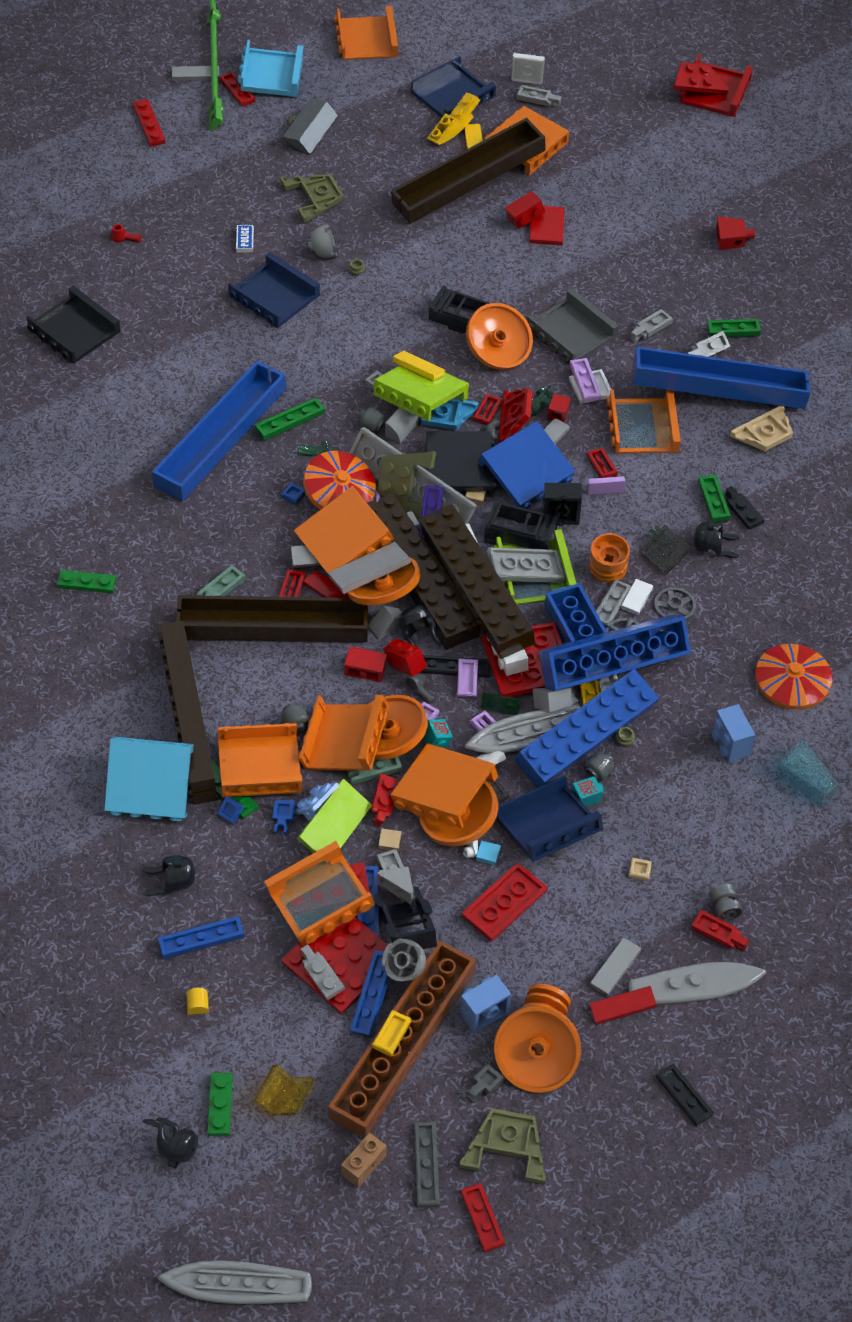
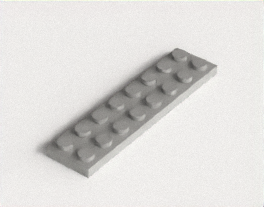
[349,427,477,524]

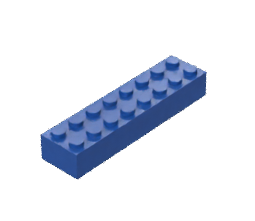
[539,614,691,691]
[514,669,659,788]

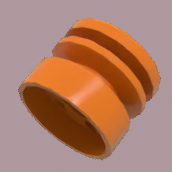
[589,533,630,583]
[522,983,571,1016]

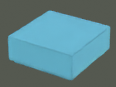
[476,841,501,865]

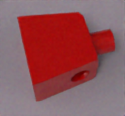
[716,217,755,250]

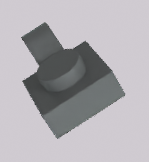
[467,1064,504,1103]

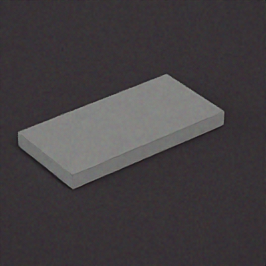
[328,542,411,594]
[487,547,566,583]

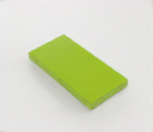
[297,779,372,853]

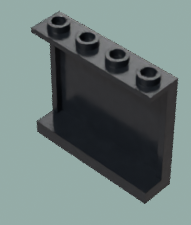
[26,286,121,364]
[426,431,496,497]

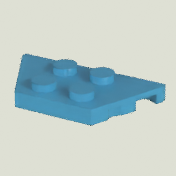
[419,398,479,430]

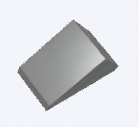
[368,606,402,639]
[533,687,573,712]
[377,866,413,905]

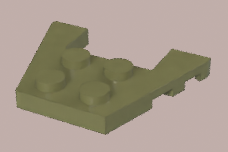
[280,174,344,223]
[377,451,436,521]
[459,1108,546,1184]

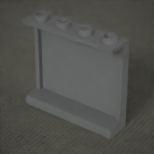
[527,288,619,363]

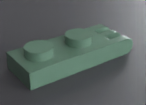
[196,565,246,596]
[346,757,402,785]

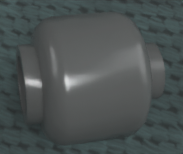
[358,407,385,433]
[281,703,309,733]
[585,752,614,781]

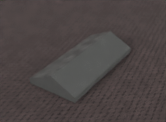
[282,98,338,155]

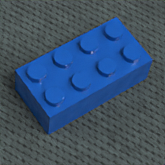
[544,583,607,644]

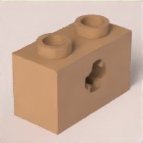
[341,1132,387,1188]

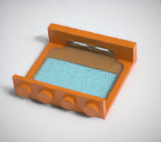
[606,389,681,453]
[264,841,375,946]

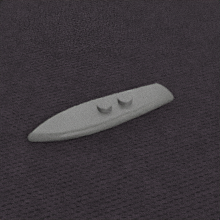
[465,704,581,753]
[628,962,766,1004]
[157,1260,312,1304]

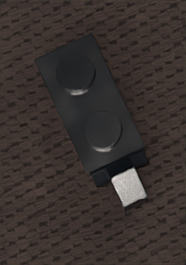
[725,486,764,530]

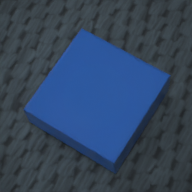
[281,483,305,505]
[217,796,245,824]

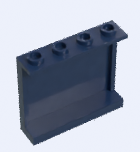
[411,56,496,118]
[228,252,320,328]
[497,776,603,862]

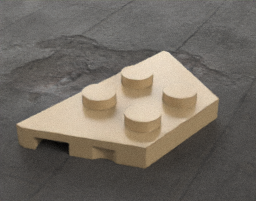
[730,406,793,451]

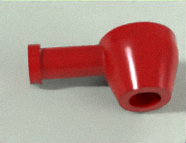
[110,224,142,243]

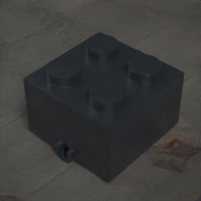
[542,482,582,526]

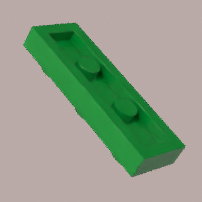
[707,319,761,337]
[698,475,731,522]
[57,570,116,594]
[208,1073,233,1136]

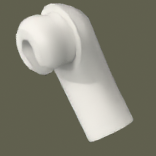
[463,840,478,858]

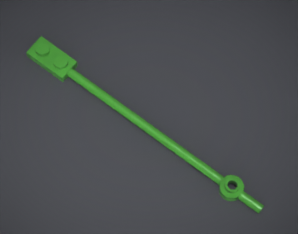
[207,0,223,130]

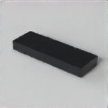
[656,1063,714,1127]

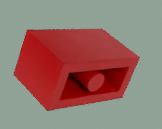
[505,191,546,229]
[383,638,427,677]
[344,647,387,683]

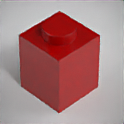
[547,394,571,423]

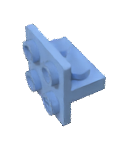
[295,782,339,821]

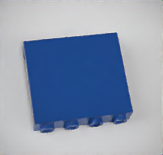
[478,421,576,509]

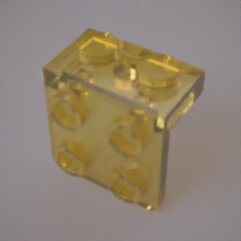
[252,1064,315,1116]

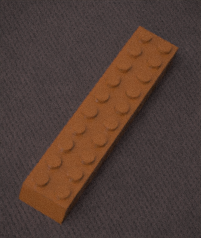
[328,941,476,1138]

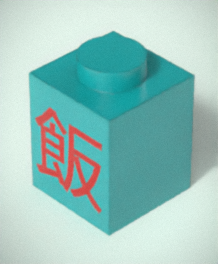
[423,719,453,749]
[572,776,604,807]

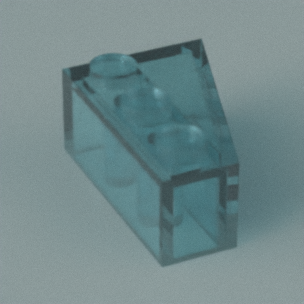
[776,738,838,808]

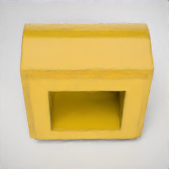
[186,988,209,1015]

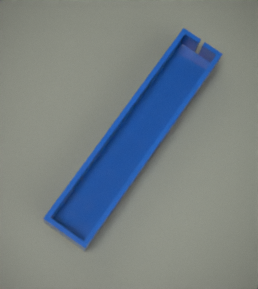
[632,346,811,409]
[152,361,286,501]

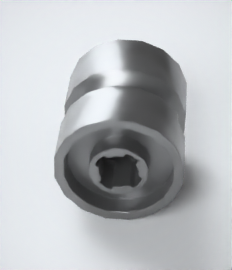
[709,883,743,922]

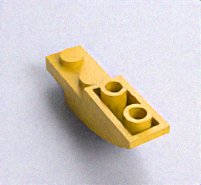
[427,92,480,145]

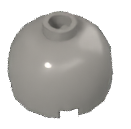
[308,224,337,259]
[382,938,426,982]

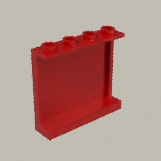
[679,54,753,117]

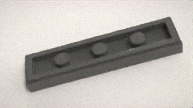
[414,1121,440,1208]

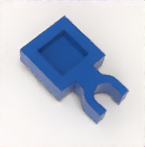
[272,800,296,835]

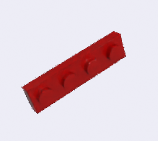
[133,99,166,147]

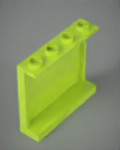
[373,366,469,421]

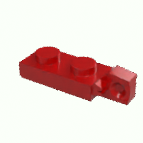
[370,773,399,827]
[691,910,749,951]

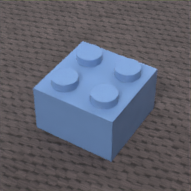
[711,704,755,762]
[460,975,511,1034]

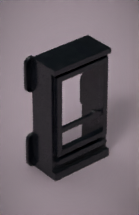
[429,285,490,334]
[484,500,559,550]
[374,886,437,949]

